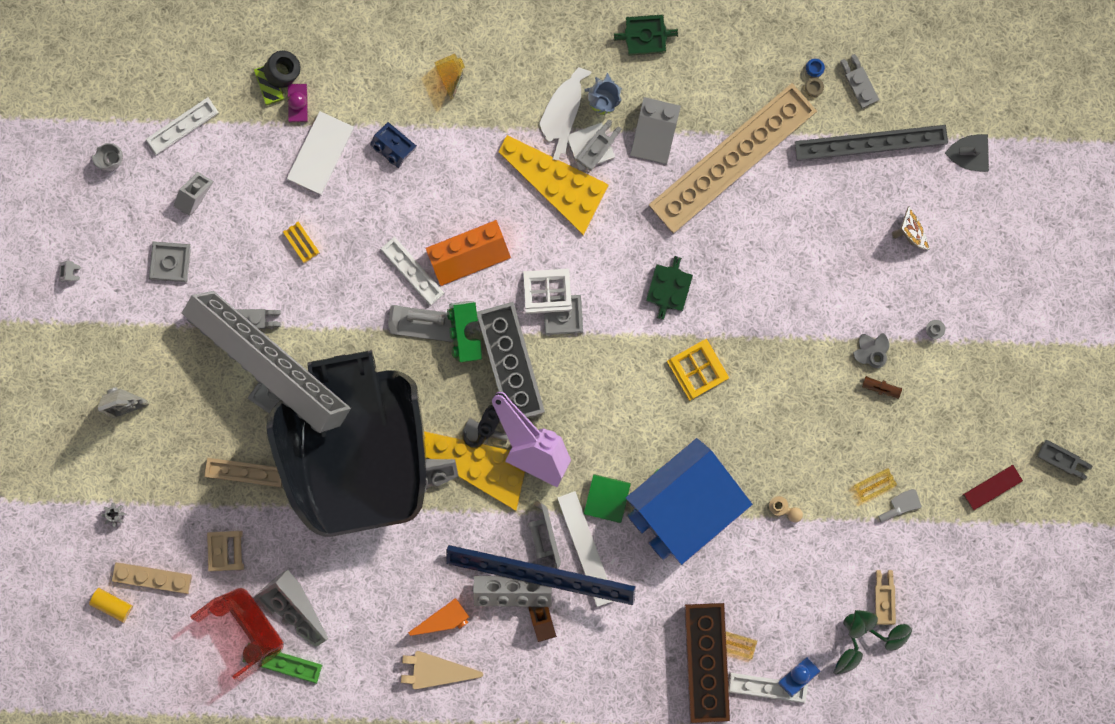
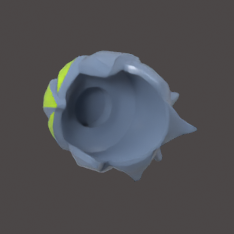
[585,73,622,115]

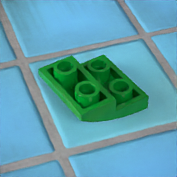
[584,474,631,523]

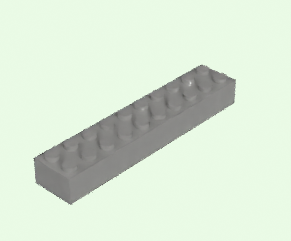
[181,291,351,433]

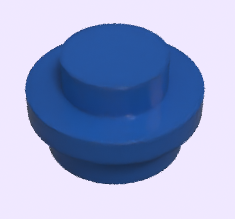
[806,58,825,78]

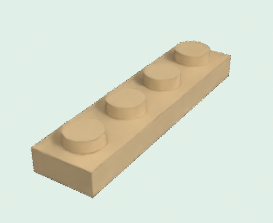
[204,458,282,488]
[112,562,192,594]

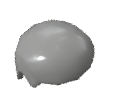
[92,143,123,172]

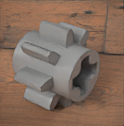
[101,503,127,527]

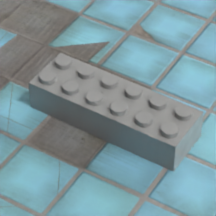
[477,302,545,419]

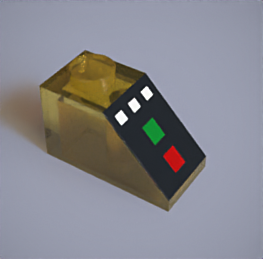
[434,54,465,100]

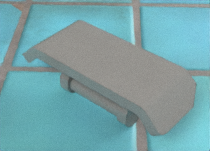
[388,305,453,342]
[528,501,561,569]

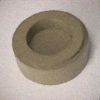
[805,78,824,97]

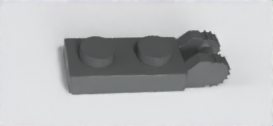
[1036,440,1093,481]

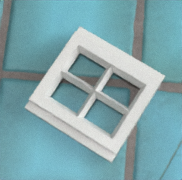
[523,269,572,314]

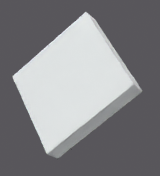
[568,122,615,171]

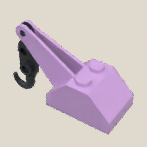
[462,392,571,487]

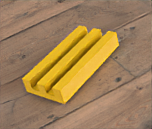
[283,221,320,264]

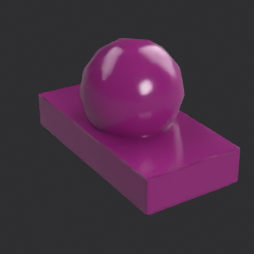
[287,84,308,123]

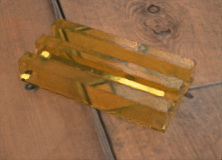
[854,468,897,502]
[726,632,757,659]

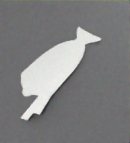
[540,67,592,160]

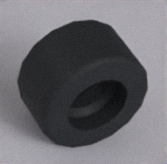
[264,50,301,88]

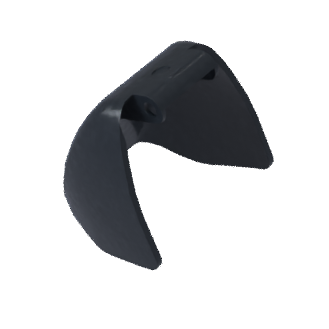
[266,350,426,537]

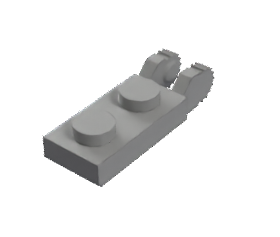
[840,54,879,109]
[576,120,622,171]
[236,309,281,329]

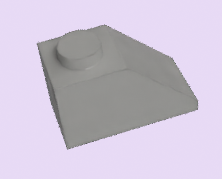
[174,172,214,216]

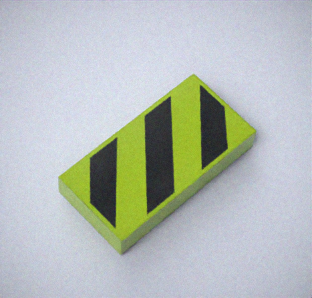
[254,66,284,106]

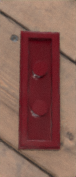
[963,465,1023,511]

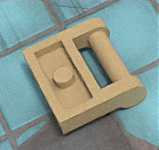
[207,531,244,571]

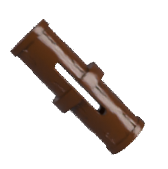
[862,376,902,400]

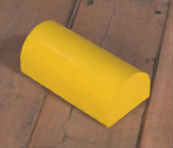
[89,588,133,623]

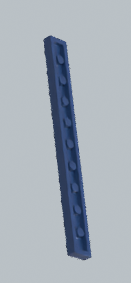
[446,545,636,605]

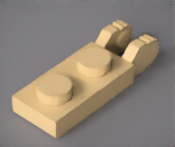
[875,570,896,625]

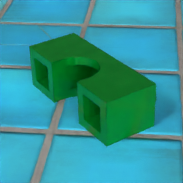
[447,301,482,362]

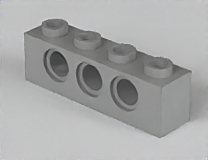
[473,576,552,607]

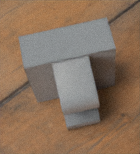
[59,261,81,282]

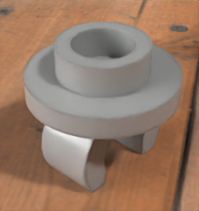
[926,320,946,339]

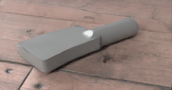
[462,418,508,444]
[878,489,922,523]

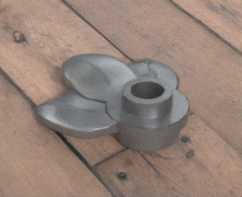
[853,333,890,368]

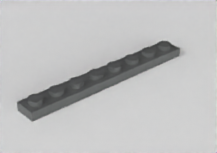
[794,125,948,161]

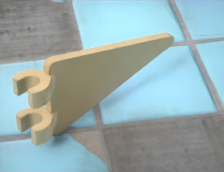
[401,651,483,689]

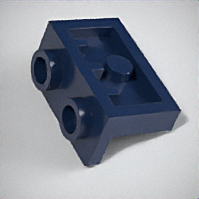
[370,122,417,168]

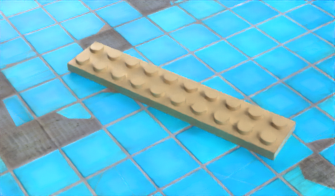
[649,83,817,234]

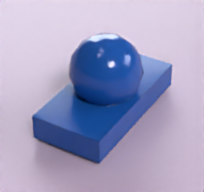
[778,657,820,697]

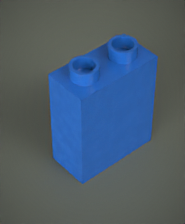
[626,438,753,565]

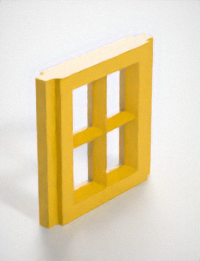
[667,338,729,401]

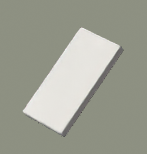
[287,111,354,195]

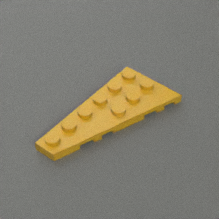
[498,135,609,236]
[424,431,525,511]

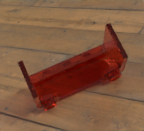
[190,588,284,682]

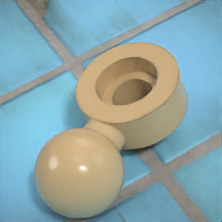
[769,496,803,523]

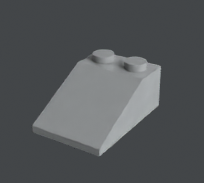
[630,97,681,164]

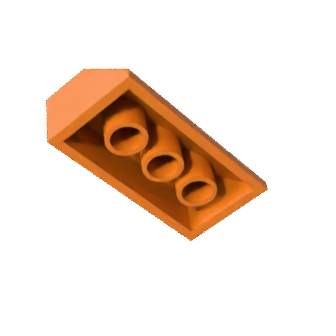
[425,220,511,286]

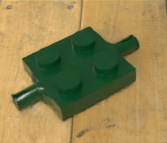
[614,14,678,56]
[646,256,693,320]

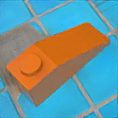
[408,598,469,636]

